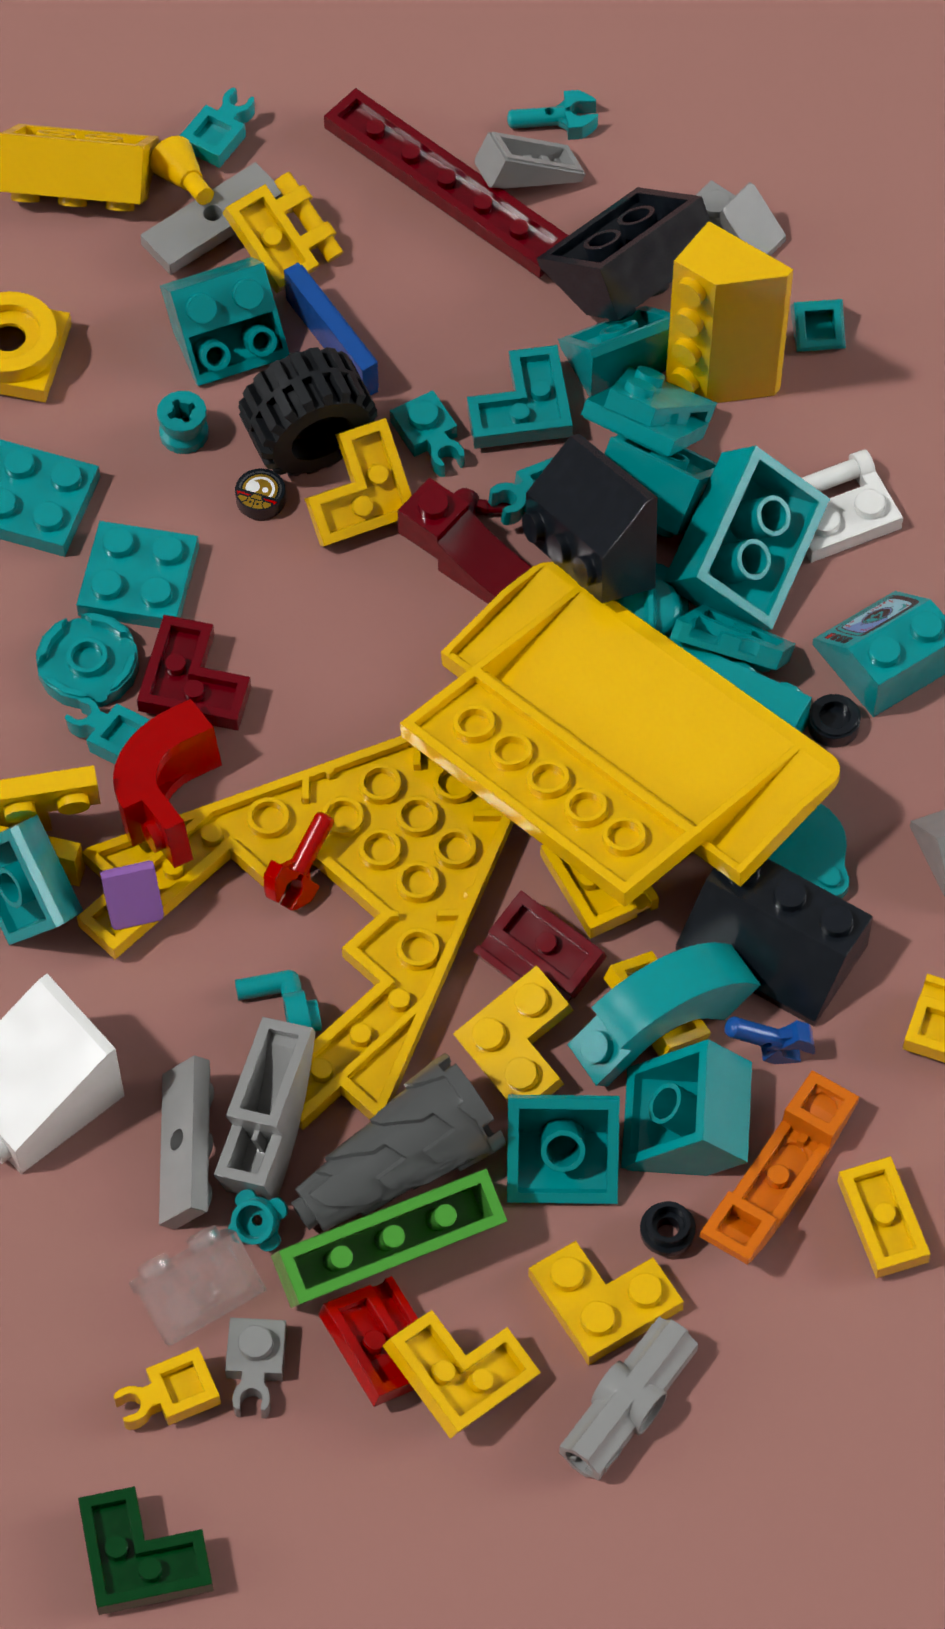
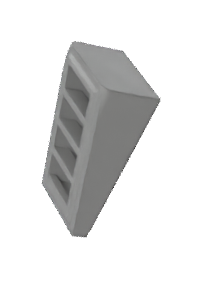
[475,132,586,188]

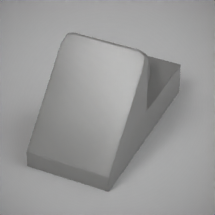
[696,180,786,256]

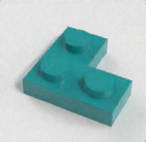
[467,345,573,449]

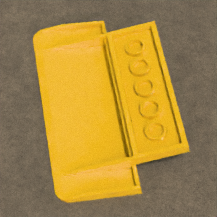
[400,562,840,907]

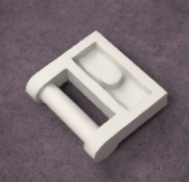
[802,449,903,563]

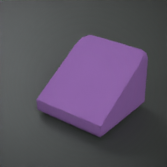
[100,860,164,930]

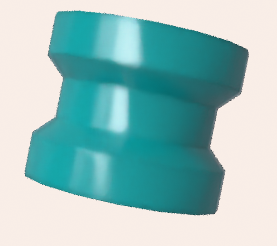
[157,391,209,454]

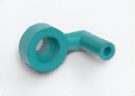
[234,970,322,1032]

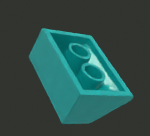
[663,445,830,630]

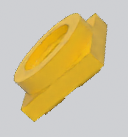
[0,291,72,403]

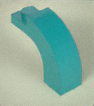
[567,942,761,1087]

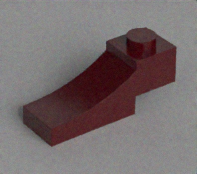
[397,477,532,604]

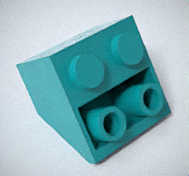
[160,257,290,386]

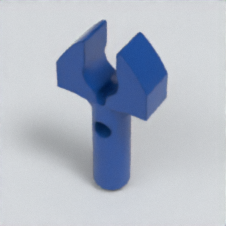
[724,1016,815,1064]

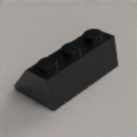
[536,187,710,321]
[522,434,658,603]
[675,859,873,1027]

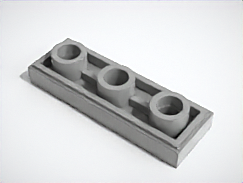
[140,162,283,275]
[159,1055,214,1230]

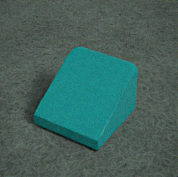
[790,299,846,352]

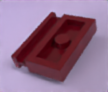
[473,890,607,1003]

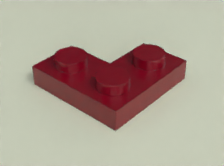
[137,615,251,731]

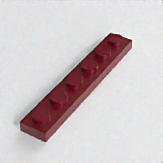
[324,88,569,278]

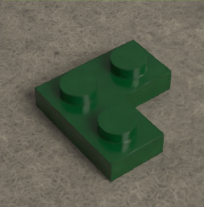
[78,1486,214,1615]

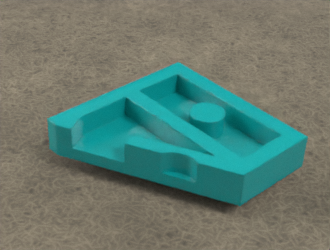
[603,366,717,427]
[670,604,796,672]

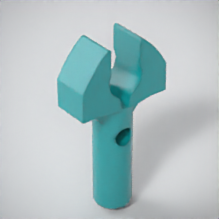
[507,90,598,140]

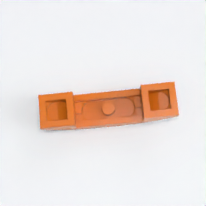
[699,1070,859,1265]

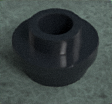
[640,1201,696,1256]

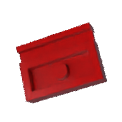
[318,1276,418,1407]

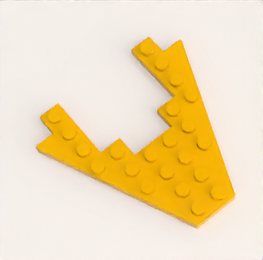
[77,736,514,1130]

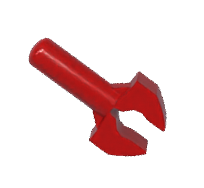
[264,812,334,911]

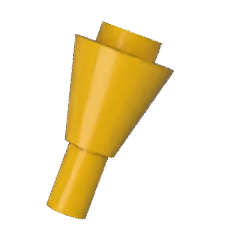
[150,136,214,205]

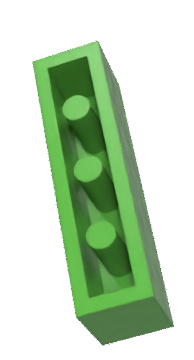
[271,1169,507,1308]

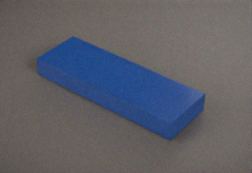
[284,263,379,396]

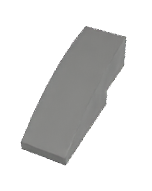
[214,1017,315,1200]

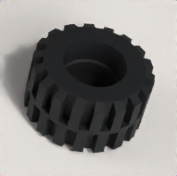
[238,347,378,476]

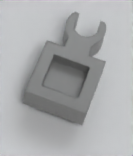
[225,1317,287,1418]

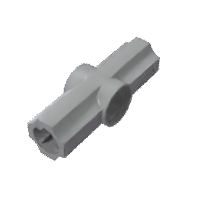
[559,1317,698,1481]

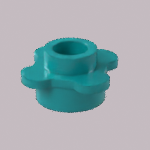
[228,1189,288,1251]

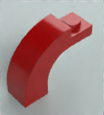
[113,699,222,868]

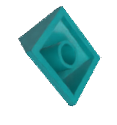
[558,305,670,397]
[0,814,83,945]
[507,1094,620,1204]

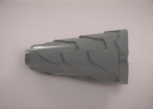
[291,1053,506,1232]

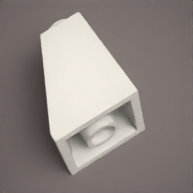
[0,974,125,1174]

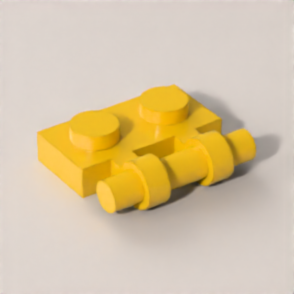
[222,172,344,294]

